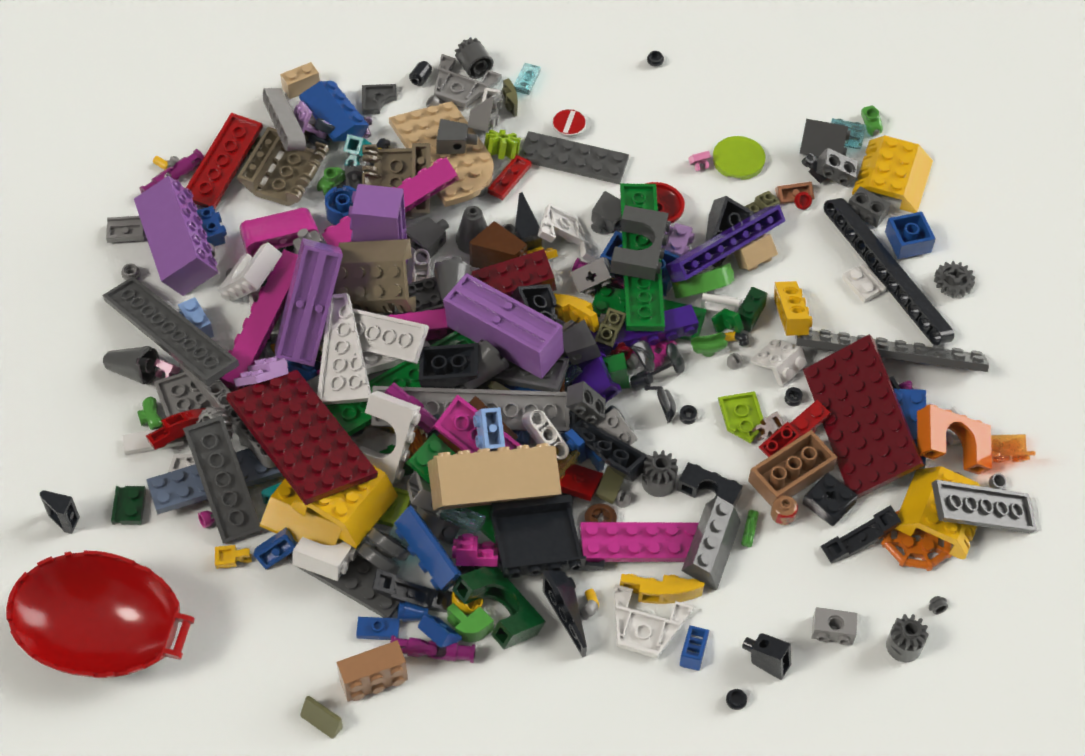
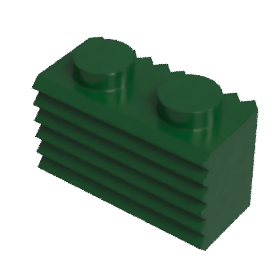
[737,287,768,332]

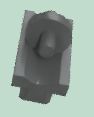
[344,165,363,190]

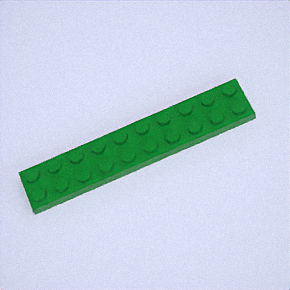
[620,183,665,331]
[326,331,476,436]

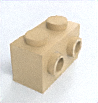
[280,62,320,99]
[733,234,778,271]

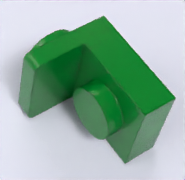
[711,308,744,333]

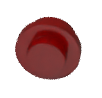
[794,192,812,210]

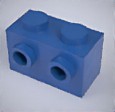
[197,206,227,247]

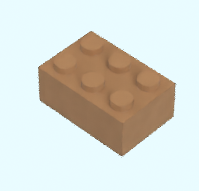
[336,640,408,702]

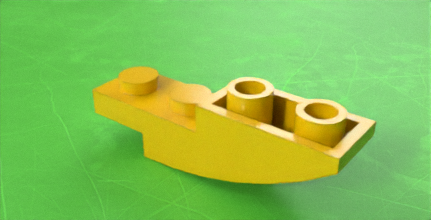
[554,293,599,332]
[620,574,704,604]

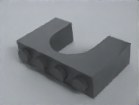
[610,205,671,281]

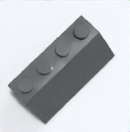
[681,496,741,591]

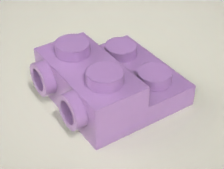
[662,223,695,256]
[234,356,289,386]

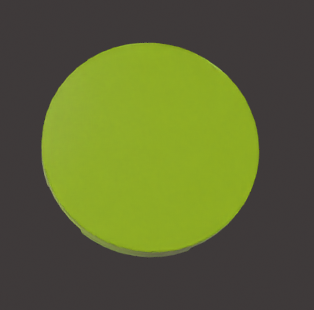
[713,136,766,180]

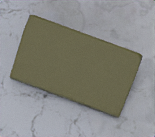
[300,696,343,739]

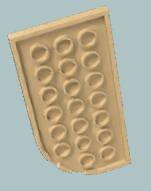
[389,101,494,207]

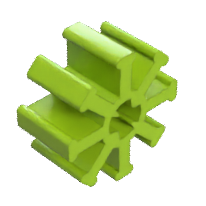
[484,130,521,159]

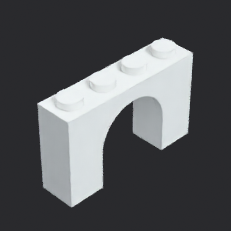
[217,242,282,302]
[359,391,421,485]
[292,528,373,581]

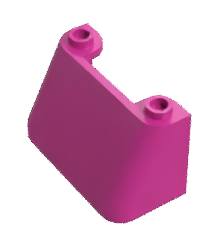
[239,207,319,257]

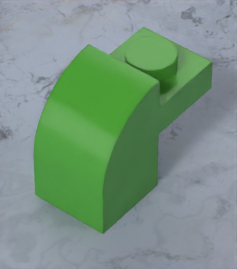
[447,603,494,642]

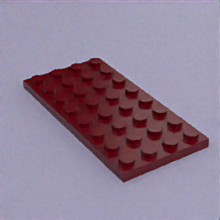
[803,334,924,499]
[226,370,378,505]

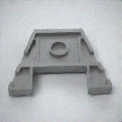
[434,54,502,108]

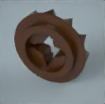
[585,503,617,522]

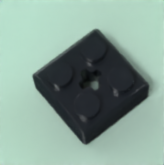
[802,473,858,526]

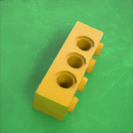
[774,281,813,336]

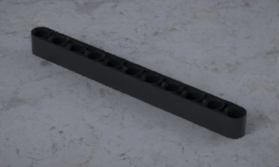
[823,198,954,345]

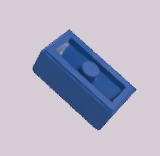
[253,527,297,569]
[418,614,462,647]

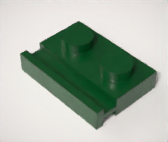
[111,486,146,525]

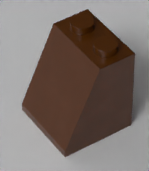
[469,221,527,269]

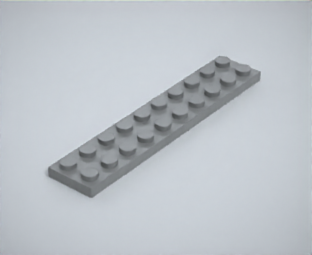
[371,386,570,432]

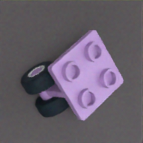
[294,101,335,146]

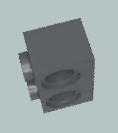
[816,148,858,187]
[848,186,891,228]
[566,381,606,424]

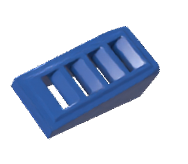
[679,625,710,671]

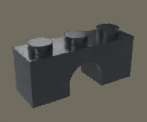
[677,462,743,506]

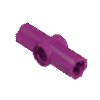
[385,382,437,435]

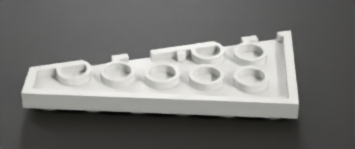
[317,293,371,405]

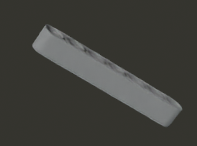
[263,88,306,151]

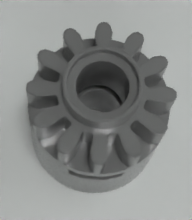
[455,37,494,79]
[642,450,678,497]
[886,614,929,663]

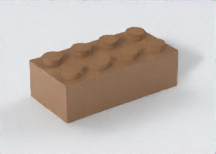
[748,430,837,507]

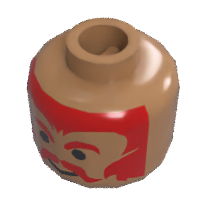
[770,495,798,525]

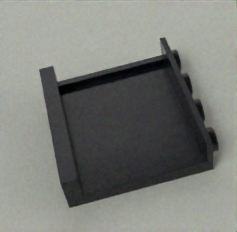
[490,495,587,578]

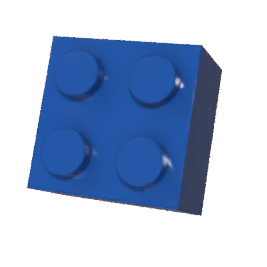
[885,211,936,259]

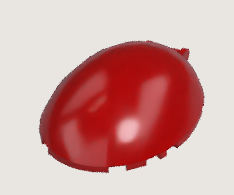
[6,550,195,678]

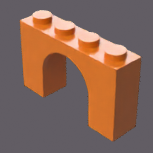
[917,404,992,475]

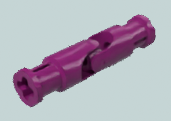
[139,149,204,193]
[390,635,476,663]

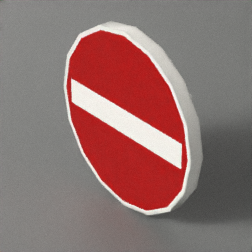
[552,109,586,137]

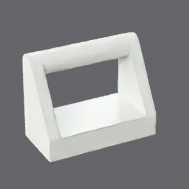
[701,292,741,314]

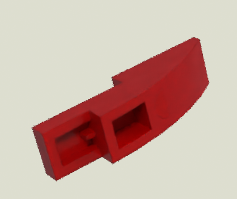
[759,400,831,457]
[146,408,206,450]

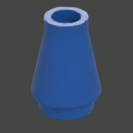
[397,601,428,622]

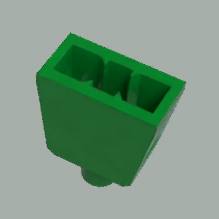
[603,353,630,389]

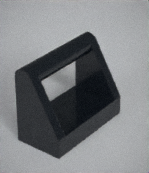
[39,490,80,534]

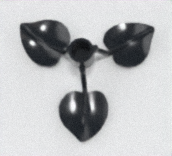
[630,341,685,423]

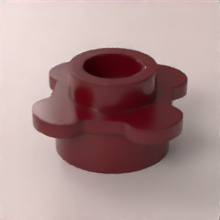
[610,342,633,361]

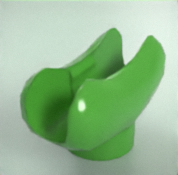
[861,105,883,136]
[317,167,346,195]
[691,332,728,357]
[137,396,163,430]

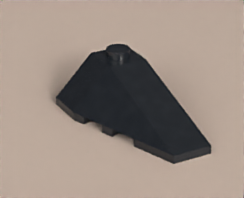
[705,196,754,267]
[510,284,557,322]
[571,419,647,482]
[542,570,587,658]

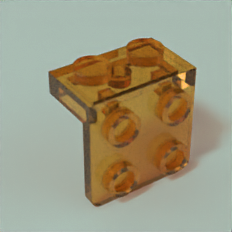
[991,434,1036,463]

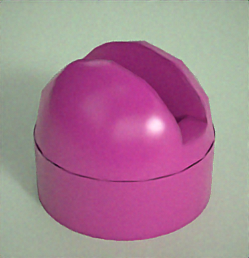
[198,510,215,528]

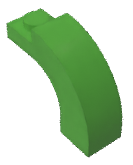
[671,263,735,299]

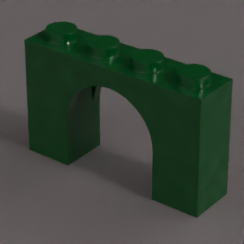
[452,566,546,650]

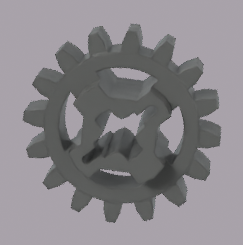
[934,261,975,298]

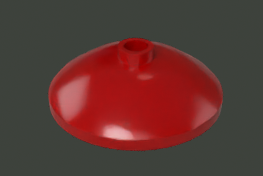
[645,182,685,223]

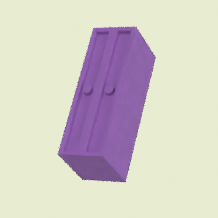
[134,175,218,296]
[349,184,408,268]
[274,238,343,366]
[443,273,564,379]

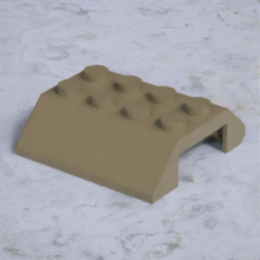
[237,127,330,206]
[362,143,430,219]
[335,239,416,313]

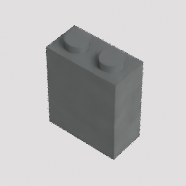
[799,118,851,157]

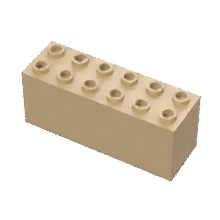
[428,443,561,511]

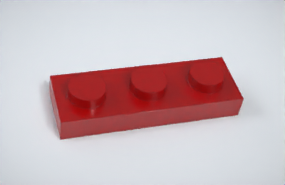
[488,155,531,201]

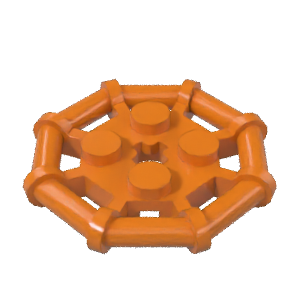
[881,509,952,571]

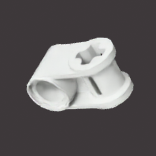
[412,249,431,282]

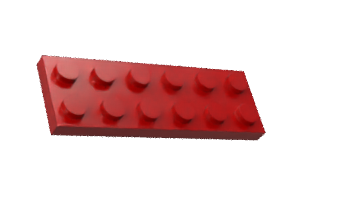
[186,112,263,210]

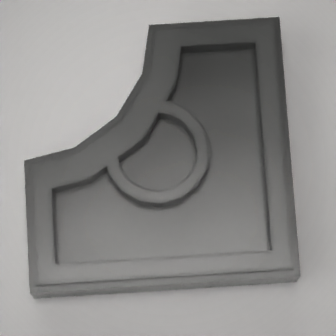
[362,84,397,115]

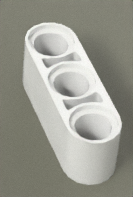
[522,410,569,460]

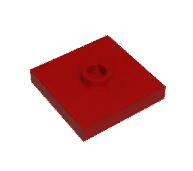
[559,461,603,502]

